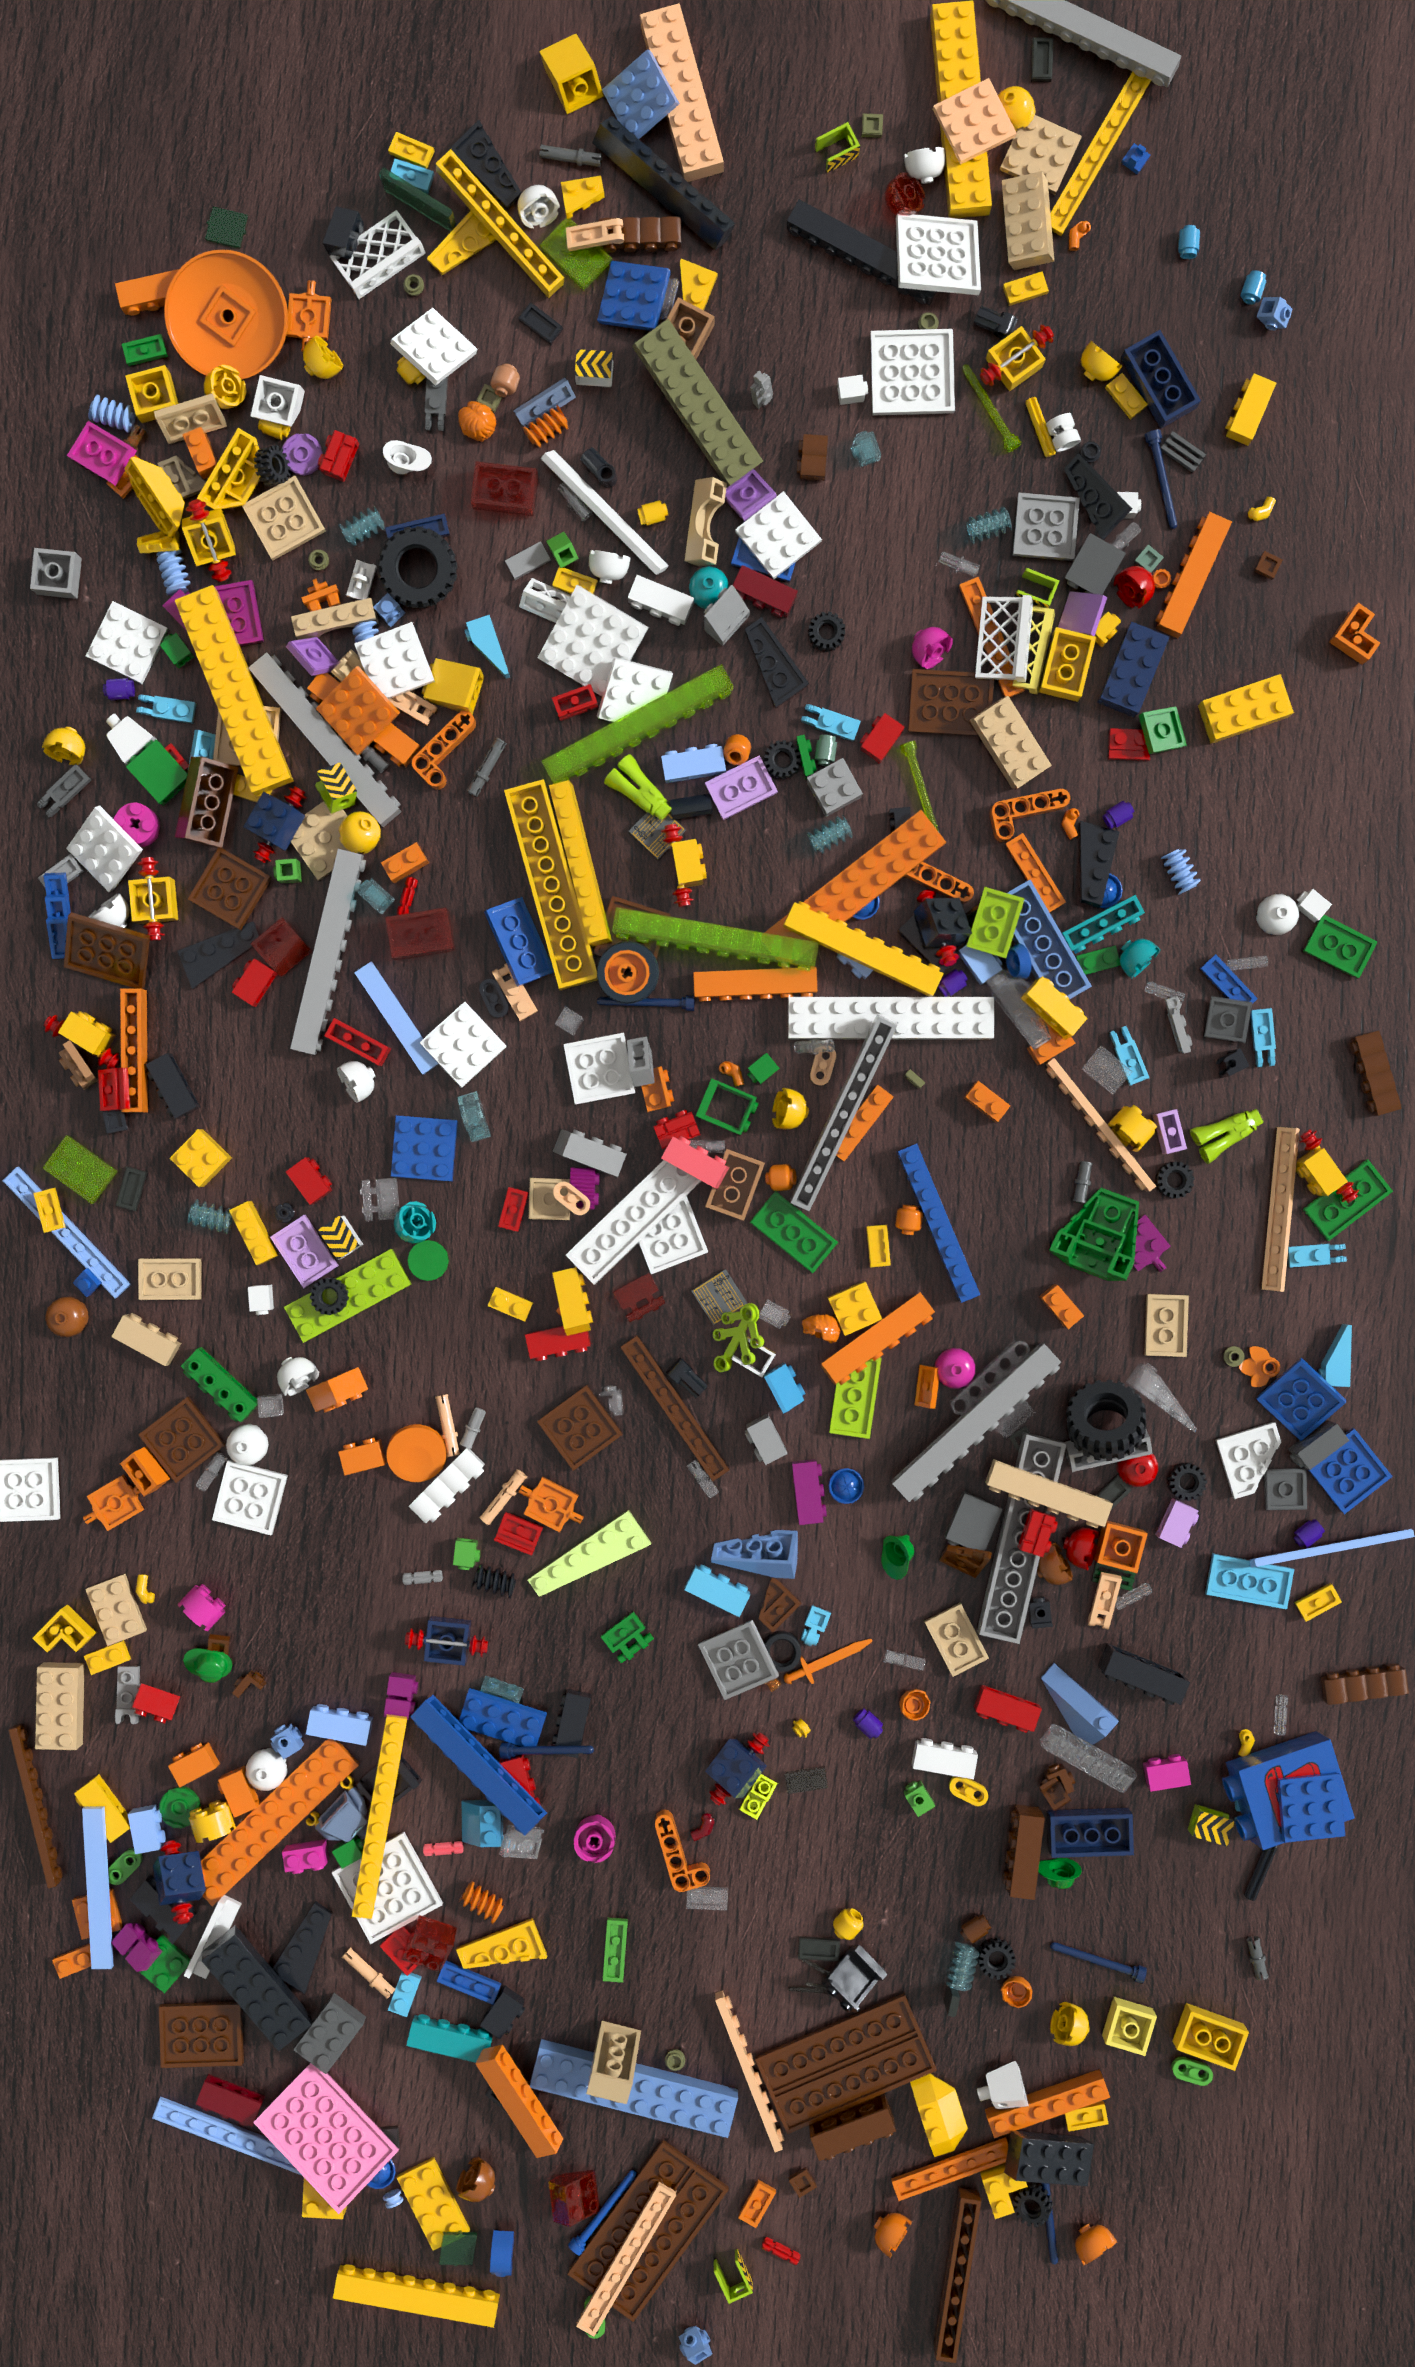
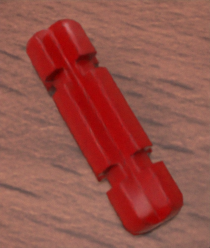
[397,877,418,917]
[762,2237,800,2265]

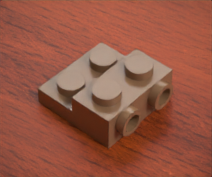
[59,1040,97,1090]

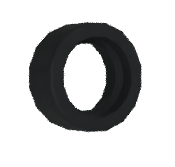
[764,1631,801,1672]

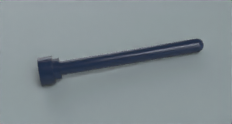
[1144,430,1177,529]
[597,995,695,1011]
[499,1742,594,1759]
[1050,1942,1147,1984]
[1041,2183,1058,2265]

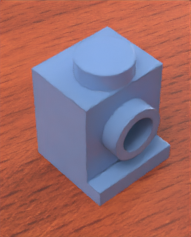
[373,593,405,627]

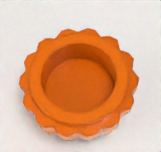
[1153,569,1171,589]

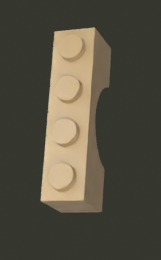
[685,477,727,567]
[291,598,379,640]

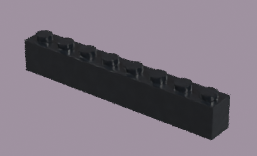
[592,116,735,250]
[786,199,937,306]

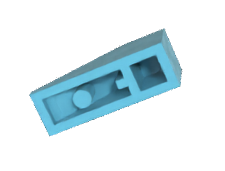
[464,615,510,679]
[1318,1324,1352,1387]

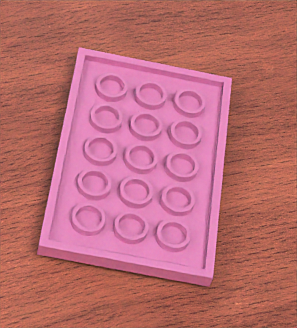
[253,2063,399,2214]

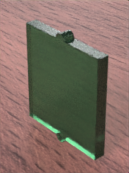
[205,206,248,249]
[439,2230,477,2267]

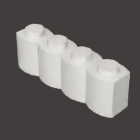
[409,1448,485,1523]

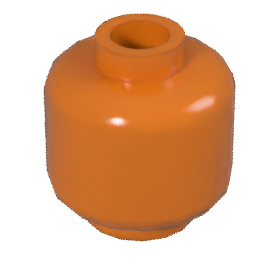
[723,734,751,765]
[765,1164,797,1191]
[895,1204,923,1235]

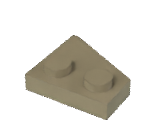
[157,456,206,500]

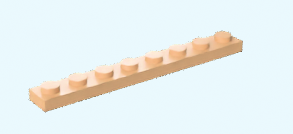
[1045,1058,1156,1191]
[1262,1127,1300,1292]
[715,1990,785,2152]
[576,2182,676,2337]

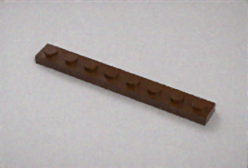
[621,1335,730,1481]
[9,1723,62,1888]

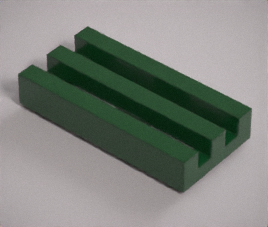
[1091,1562,1136,1591]

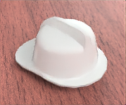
[383,440,432,474]

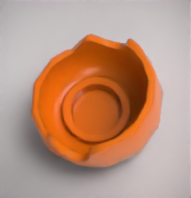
[899,1689,930,1721]
[1001,1976,1032,2008]

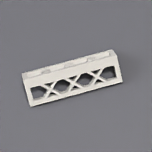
[519,578,571,623]
[184,1895,242,1979]

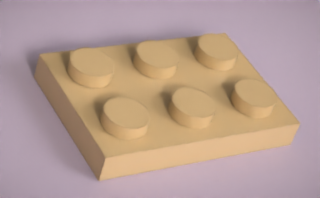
[154,393,227,444]
[138,1258,201,1300]
[1144,1294,1189,1357]
[85,1574,147,1646]
[924,1603,989,1677]

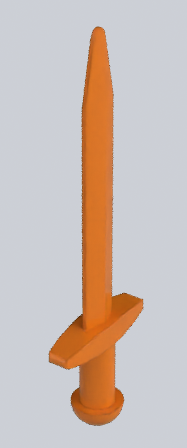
[783,1639,872,1684]

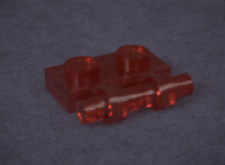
[613,1273,665,1322]

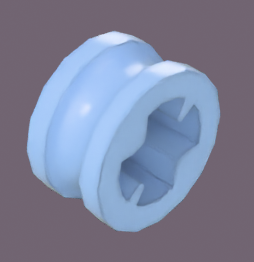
[383,2189,403,2208]

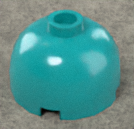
[689,566,729,609]
[1120,939,1161,979]
[394,1201,436,1244]

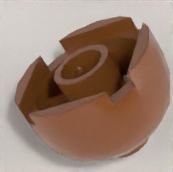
[45,1297,88,1337]
[1037,1542,1073,1585]
[456,2157,495,2202]

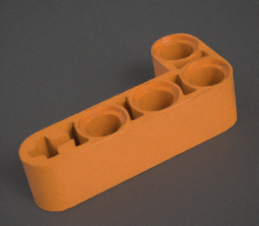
[412,711,476,790]
[990,789,1070,842]
[904,862,974,904]
[655,1809,710,1892]

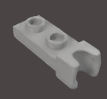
[115,1666,140,1724]

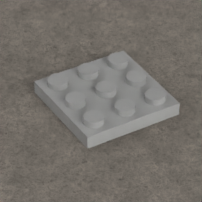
[1012,493,1080,561]
[698,1620,779,1700]

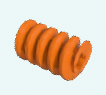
[522,405,569,448]
[459,1881,504,1924]

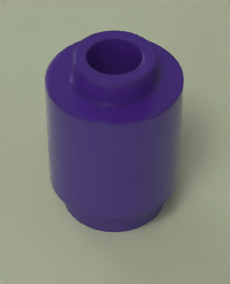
[103,678,135,700]
[1102,801,1134,829]
[938,969,968,997]
[1293,1519,1325,1548]
[853,1708,883,1739]

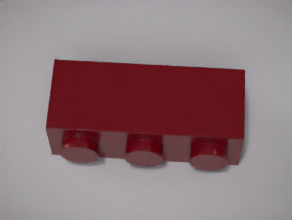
[733,565,798,618]
[196,2074,265,2127]

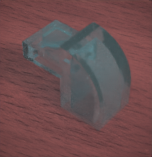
[457,1091,491,1142]

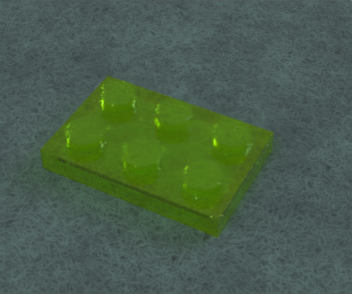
[539,217,612,290]
[43,1135,118,1204]

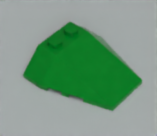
[1049,1188,1139,1281]

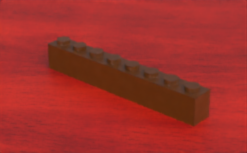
[934,2188,981,2363]

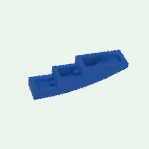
[43,872,71,959]

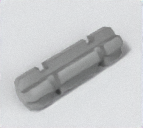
[402,1570,443,1585]

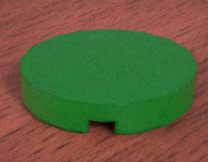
[408,1240,449,1281]
[159,1786,201,1829]

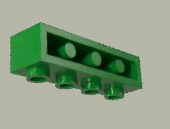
[181,1347,261,1422]

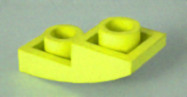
[738,1774,778,1820]

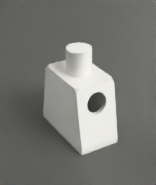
[106,714,157,765]
[977,2061,1029,2109]

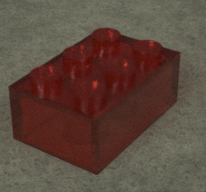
[471,461,538,516]
[385,907,455,960]

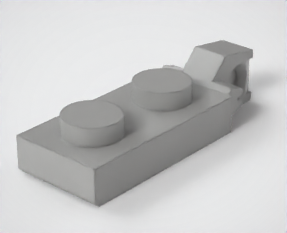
[750,371,773,409]
[1164,996,1192,1054]

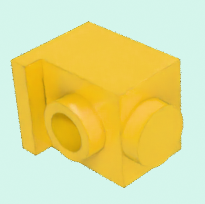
[1095,612,1121,647]

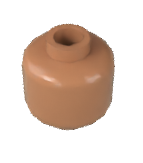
[491,364,520,397]

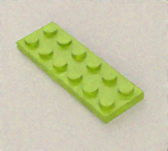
[284,1249,411,1343]

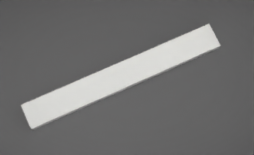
[541,450,669,575]

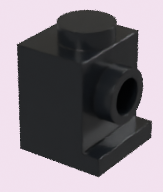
[888,807,911,831]
[1028,1596,1053,1629]

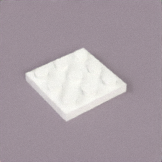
[390,308,477,386]
[735,491,822,579]
[86,601,169,684]
[355,622,435,699]
[66,806,143,892]
[420,1002,507,1088]
[564,1033,635,1105]
[639,1196,708,1274]
[0,1457,60,1522]
[212,1460,288,1535]

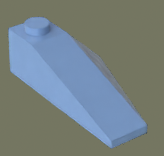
[711,1530,798,1579]
[1041,1663,1119,1747]

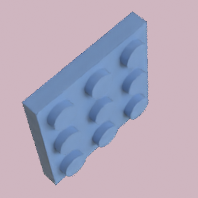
[602,49,680,139]

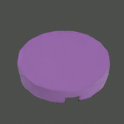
[282,434,323,476]

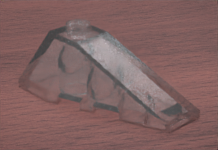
[1126,1363,1197,1432]

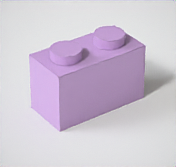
[1153,1109,1187,1154]
[1155,1498,1199,1548]

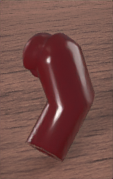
[690,1813,715,1842]

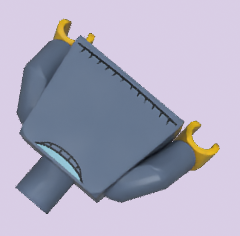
[306,1775,368,1842]

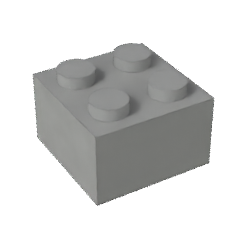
[30,548,82,599]
[806,758,863,817]
[745,1413,788,1465]

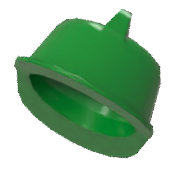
[882,1535,914,1580]
[183,1648,232,1683]
[1038,1858,1082,1889]

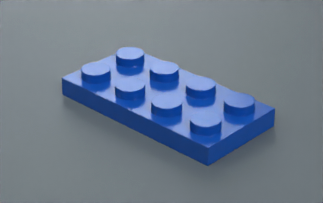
[484,897,554,987]
[459,1688,547,1746]

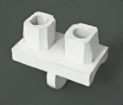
[346,560,377,600]

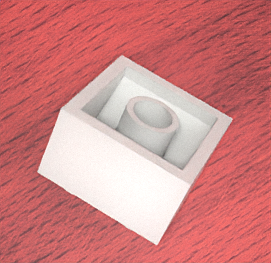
[251,375,305,427]

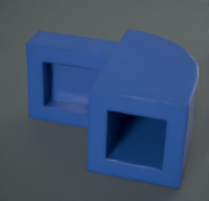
[490,2230,514,2277]

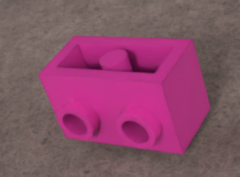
[1143,1754,1191,1792]
[282,1839,329,1874]

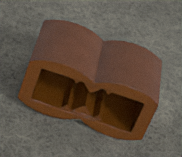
[797,434,828,481]

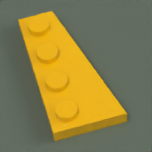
[427,211,497,275]
[456,1918,547,1969]

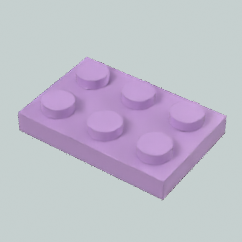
[705,755,778,820]
[270,1215,339,1288]

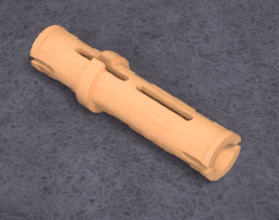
[435,1394,460,1457]
[479,1469,527,1525]
[341,1947,395,1999]

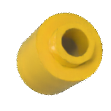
[258,419,290,440]
[637,500,668,525]

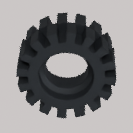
[254,445,291,486]
[808,611,845,652]
[764,740,801,779]
[1155,1162,1195,1198]
[310,1278,349,1315]
[1167,1463,1207,1501]
[977,1938,1016,1980]
[1013,2184,1053,2227]

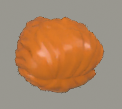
[458,401,496,442]
[802,1314,841,1343]

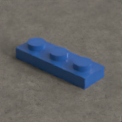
[1200,954,1258,1004]
[436,1960,501,2005]

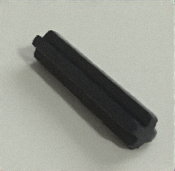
[1244,1846,1277,1901]

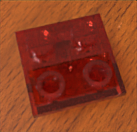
[250,917,312,977]
[402,1915,457,1972]
[548,2170,600,2227]

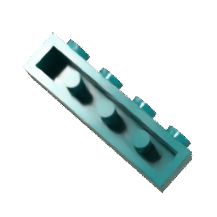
[1061,895,1145,954]
[406,2014,493,2063]

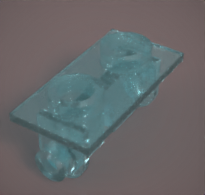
[480,1676,524,1704]

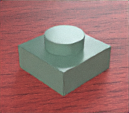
[1134,545,1164,573]

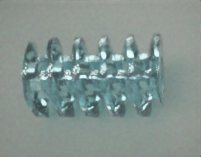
[338,506,385,546]
[966,506,1012,544]
[806,815,853,854]
[188,1199,233,1234]
[946,1942,980,1991]

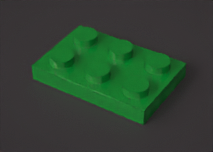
[1303,915,1377,979]

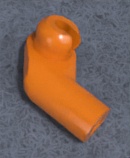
[1069,221,1091,251]
[1062,808,1080,840]

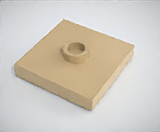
[529,1178,570,1220]

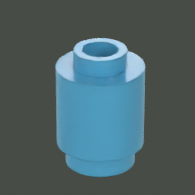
[1178,225,1200,259]
[1240,270,1266,305]

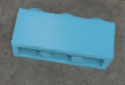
[684,1565,750,1617]

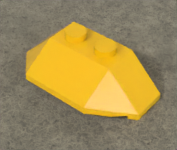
[197,428,261,510]
[124,457,185,538]
[910,2073,968,2157]

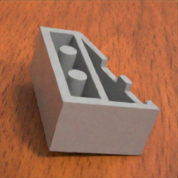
[553,1129,627,1177]

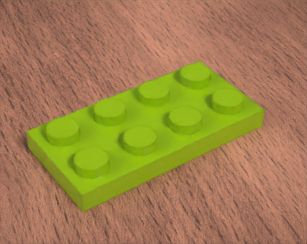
[829,1357,882,1439]

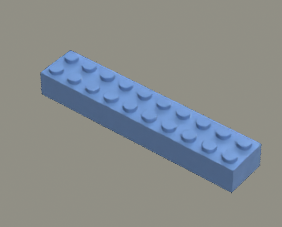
[530,2039,738,2138]

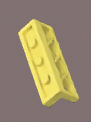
[1013,606,1055,694]

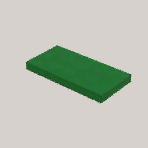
[1302,1159,1393,1241]
[750,1191,838,1274]

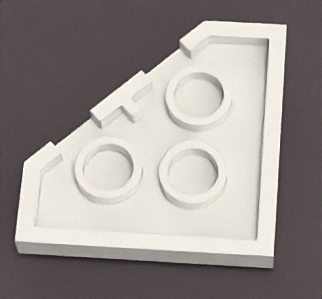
[597,657,673,723]
[1215,1422,1281,1499]

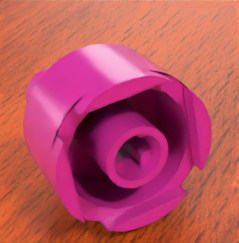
[113,802,160,847]
[178,1584,226,1631]
[574,1815,616,1863]

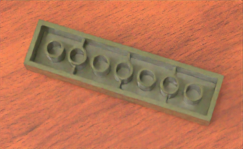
[632,319,763,487]

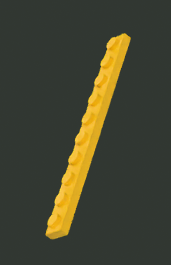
[1050,71,1152,236]
[352,1714,407,1919]

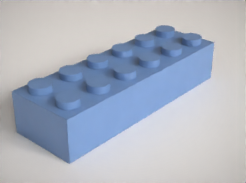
[1008,880,1092,999]

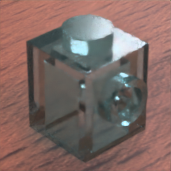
[851,431,881,467]

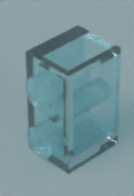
[358,878,395,914]

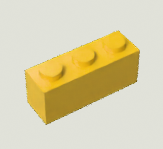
[1225,374,1276,446]
[1021,976,1087,1040]
[229,1201,279,1265]
[553,1267,593,1336]
[74,1774,130,1843]

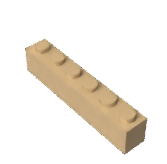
[985,1459,1113,1528]

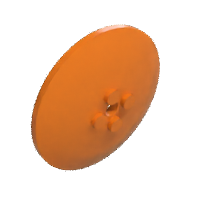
[164,250,288,380]

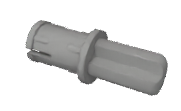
[460,1408,486,1449]

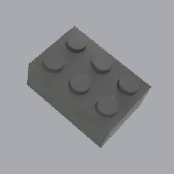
[293,1993,366,2074]

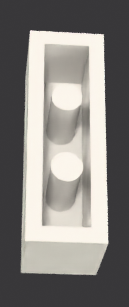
[628,575,694,626]
[912,1738,978,1779]

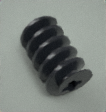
[472,1564,517,1599]

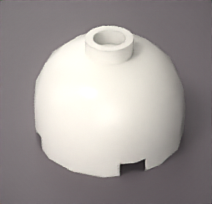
[904,147,946,184]
[518,185,560,228]
[589,550,630,584]
[89,893,130,928]
[1256,894,1299,935]
[337,1061,375,1103]
[277,1357,319,1396]
[226,1424,269,1465]
[246,1748,287,1791]

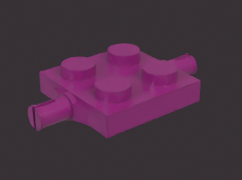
[1133,1214,1171,1272]

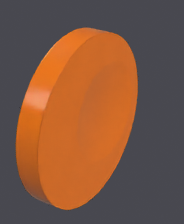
[387,1424,446,1482]

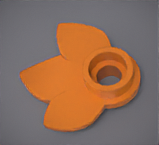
[1239,1346,1280,1387]

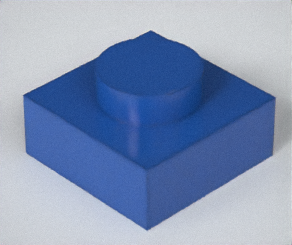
[73,1268,102,1297]

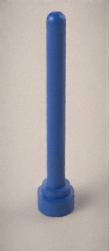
[568,2170,637,2256]

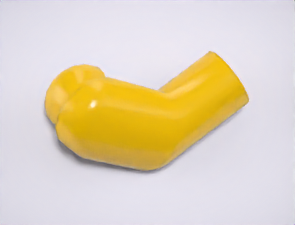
[1248,497,1276,521]
[136,1575,155,1604]
[1238,1729,1255,1757]

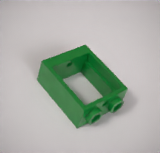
[696,1078,759,1136]

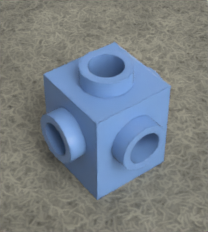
[1257,297,1292,330]
[271,1723,304,1760]
[679,2326,712,2365]

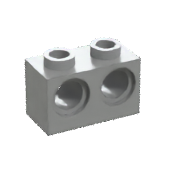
[627,1037,655,1087]

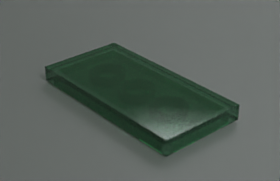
[379,168,457,232]

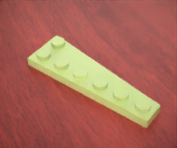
[528,1510,651,1597]

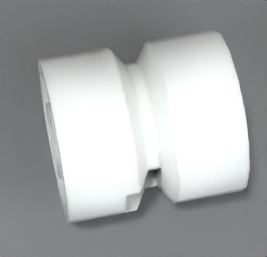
[1046,413,1081,452]

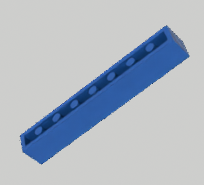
[896,1144,980,1303]
[411,1695,547,1836]

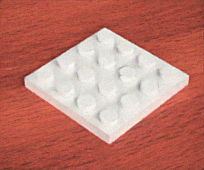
[896,213,981,295]
[870,329,955,415]
[538,585,649,696]
[332,1832,443,1944]

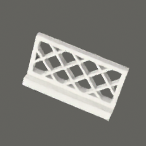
[330,210,425,299]
[975,595,1033,682]

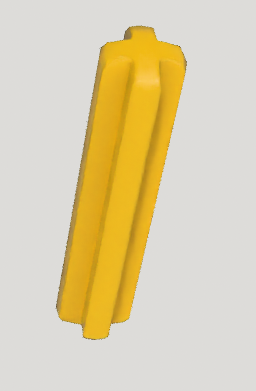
[1026,397,1056,457]

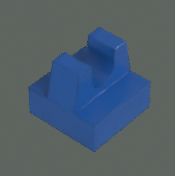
[1121,143,1150,175]

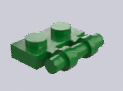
[601,1611,654,1663]

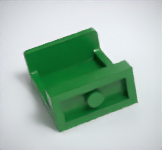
[126,740,188,806]

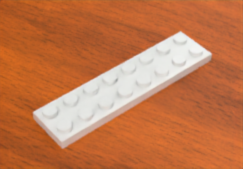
[566,1160,701,1285]

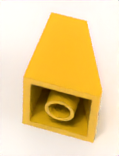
[539,34,604,114]
[422,658,484,715]

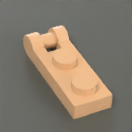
[566,218,624,251]
[388,691,437,726]
[492,963,538,1021]
[1088,1572,1122,1630]

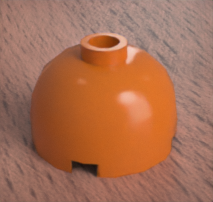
[874,2212,912,2258]
[1075,2224,1117,2265]

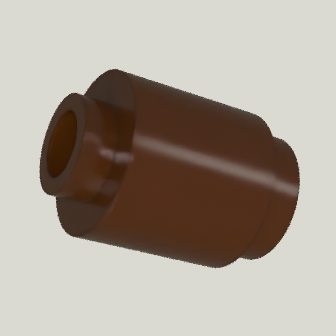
[960,1914,992,1944]

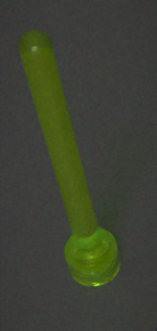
[962,364,1022,453]
[900,740,939,832]

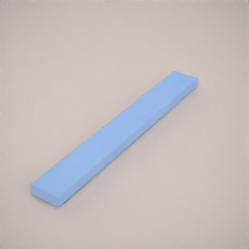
[3,1167,131,1298]
[1249,1529,1415,1568]
[82,1806,114,1969]
[152,2097,302,2175]

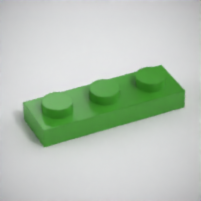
[603,1918,628,1982]

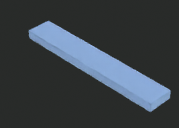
[355,961,438,1074]

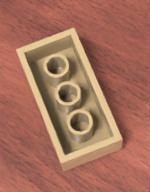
[1002,171,1054,270]
[969,696,1052,789]
[35,1662,85,1750]
[586,2021,641,2104]

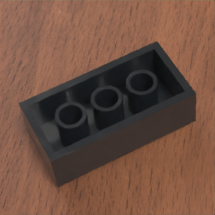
[1098,1643,1190,1705]
[1004,2130,1094,2186]

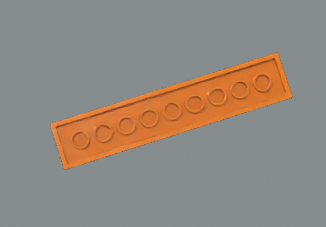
[759,810,946,968]
[201,1739,360,1906]

